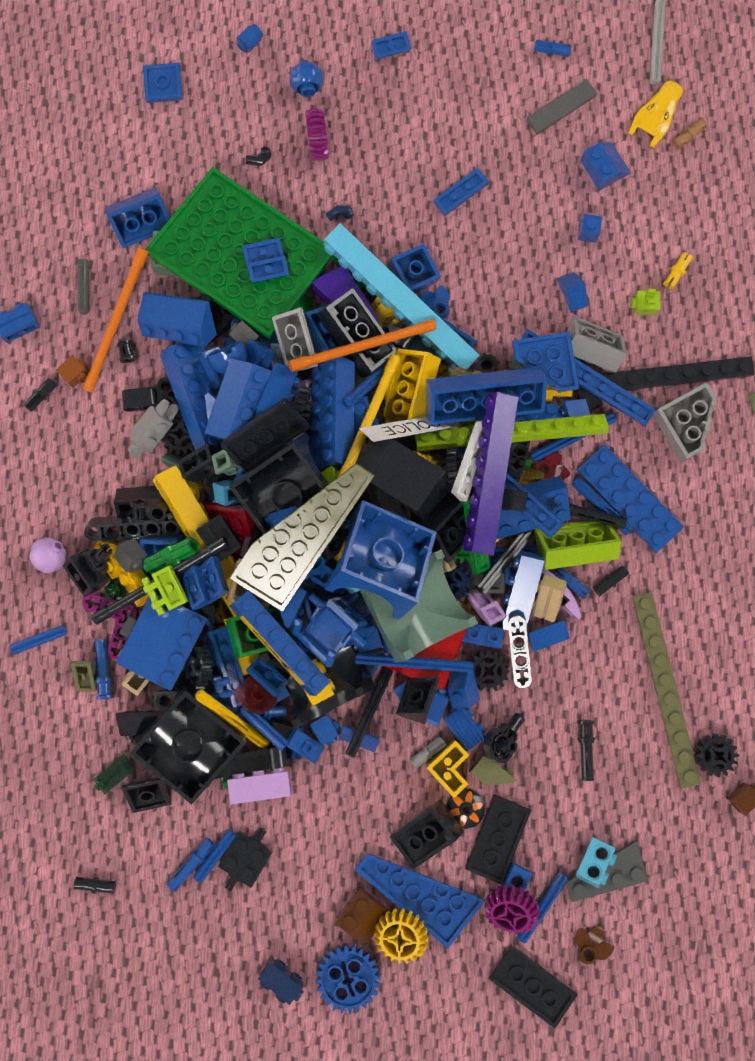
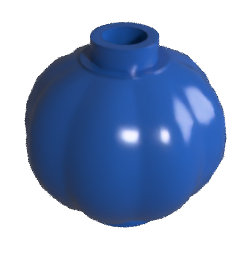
[290,60,324,97]

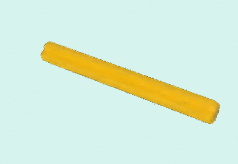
[194,689,270,749]

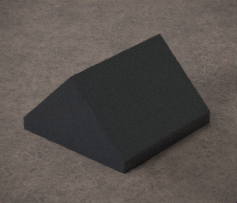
[396,677,440,725]
[121,776,172,813]

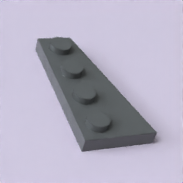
[566,840,648,902]

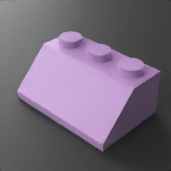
[227,767,294,805]

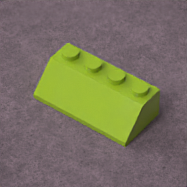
[534,521,621,570]

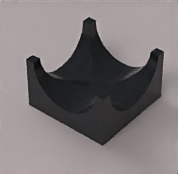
[260,643,376,729]
[129,682,247,805]

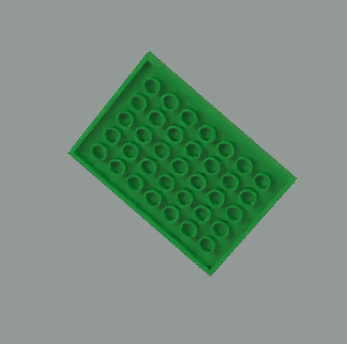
[145,167,334,339]

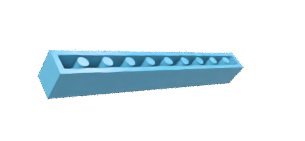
[323,223,480,375]

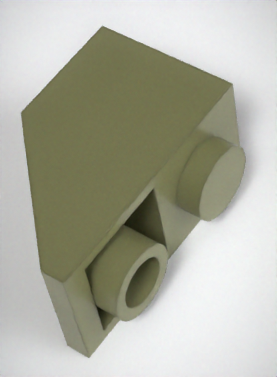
[469,754,516,785]

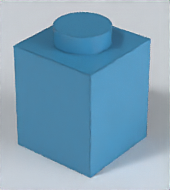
[213,479,240,506]

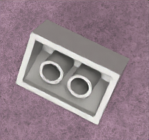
[272,307,318,371]
[567,316,627,372]

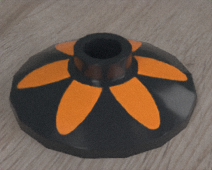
[446,789,485,829]

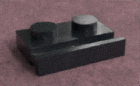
[196,514,242,562]

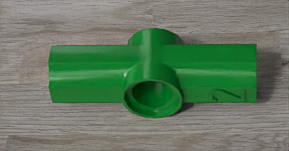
[143,537,199,574]

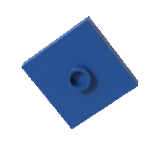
[143,63,183,103]

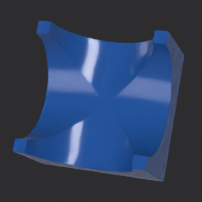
[325,500,437,620]

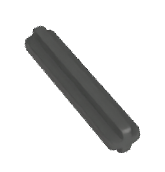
[78,259,89,313]

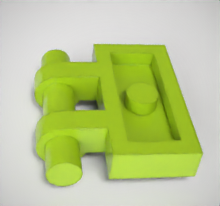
[141,565,189,616]

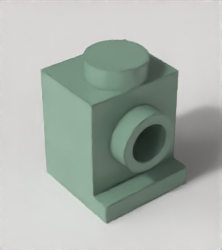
[211,450,242,475]

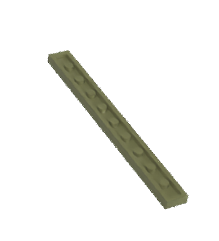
[632,593,701,789]

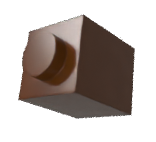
[726,782,755,816]

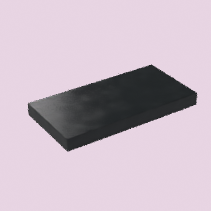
[221,397,310,472]
[465,794,531,885]
[489,944,578,1029]

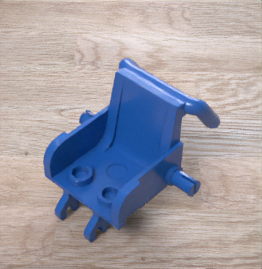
[292,592,377,667]

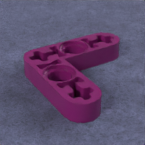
[82,594,138,659]

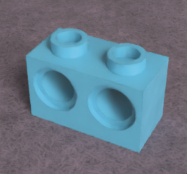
[576,837,617,888]

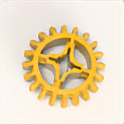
[374,908,429,964]

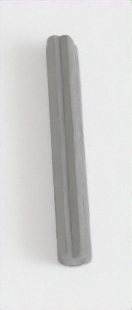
[650,0,666,85]

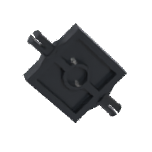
[218,827,273,891]

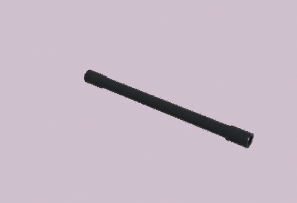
[91,536,229,625]

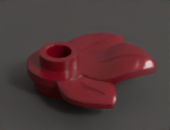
[533,453,570,481]

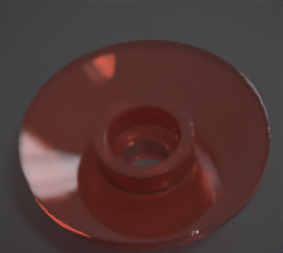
[238,676,277,714]

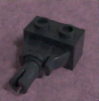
[63,544,113,597]

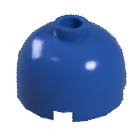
[207,341,247,374]

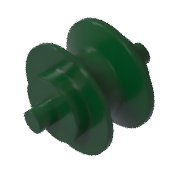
[104,580,126,601]

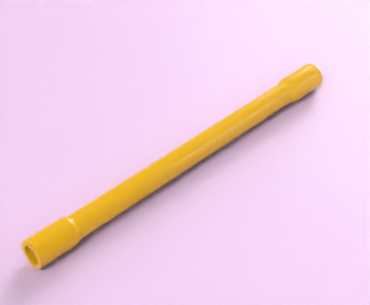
[337,354,401,477]

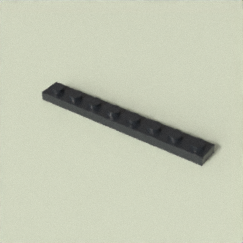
[602,356,755,391]

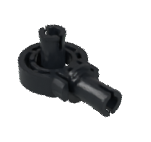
[483,713,525,763]

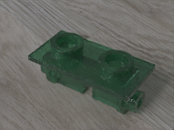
[93,754,136,795]

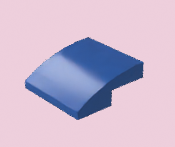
[242,238,289,283]
[181,556,229,610]

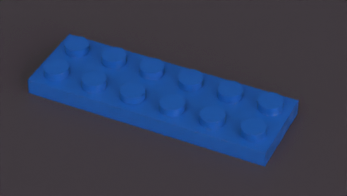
[576,444,684,553]

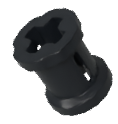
[117,340,137,363]

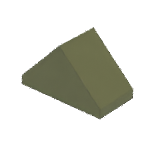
[70,661,97,692]

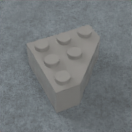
[652,382,717,463]

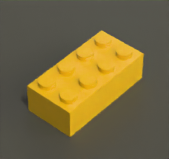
[384,349,441,423]

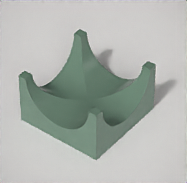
[360,550,478,663]

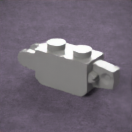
[128,399,178,458]

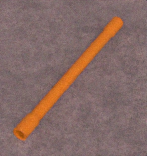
[82,247,149,392]
[288,319,436,372]

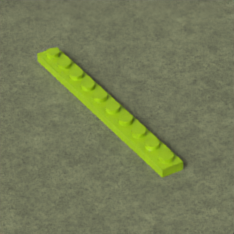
[414,414,609,451]

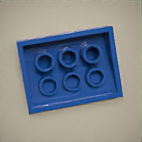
[115,593,208,691]

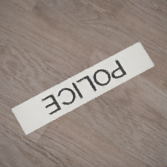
[359,417,462,442]

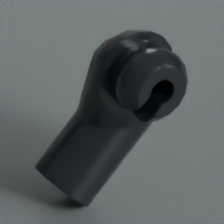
[246,147,272,166]

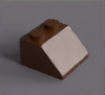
[335,886,391,944]

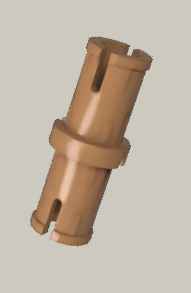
[672,118,708,150]

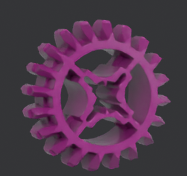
[305,108,329,161]
[484,884,539,935]

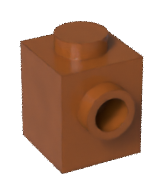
[56,355,89,388]

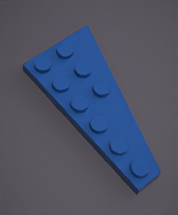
[355,853,485,949]

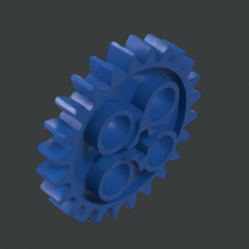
[315,943,381,1014]

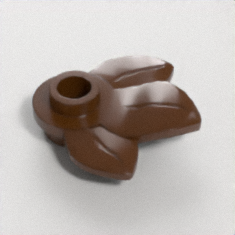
[575,926,615,964]

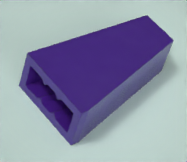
[311,266,379,324]

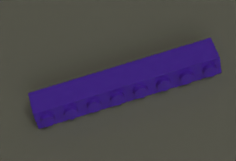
[463,392,519,555]

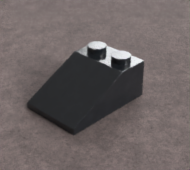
[390,799,464,869]

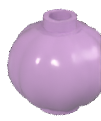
[30,538,66,573]

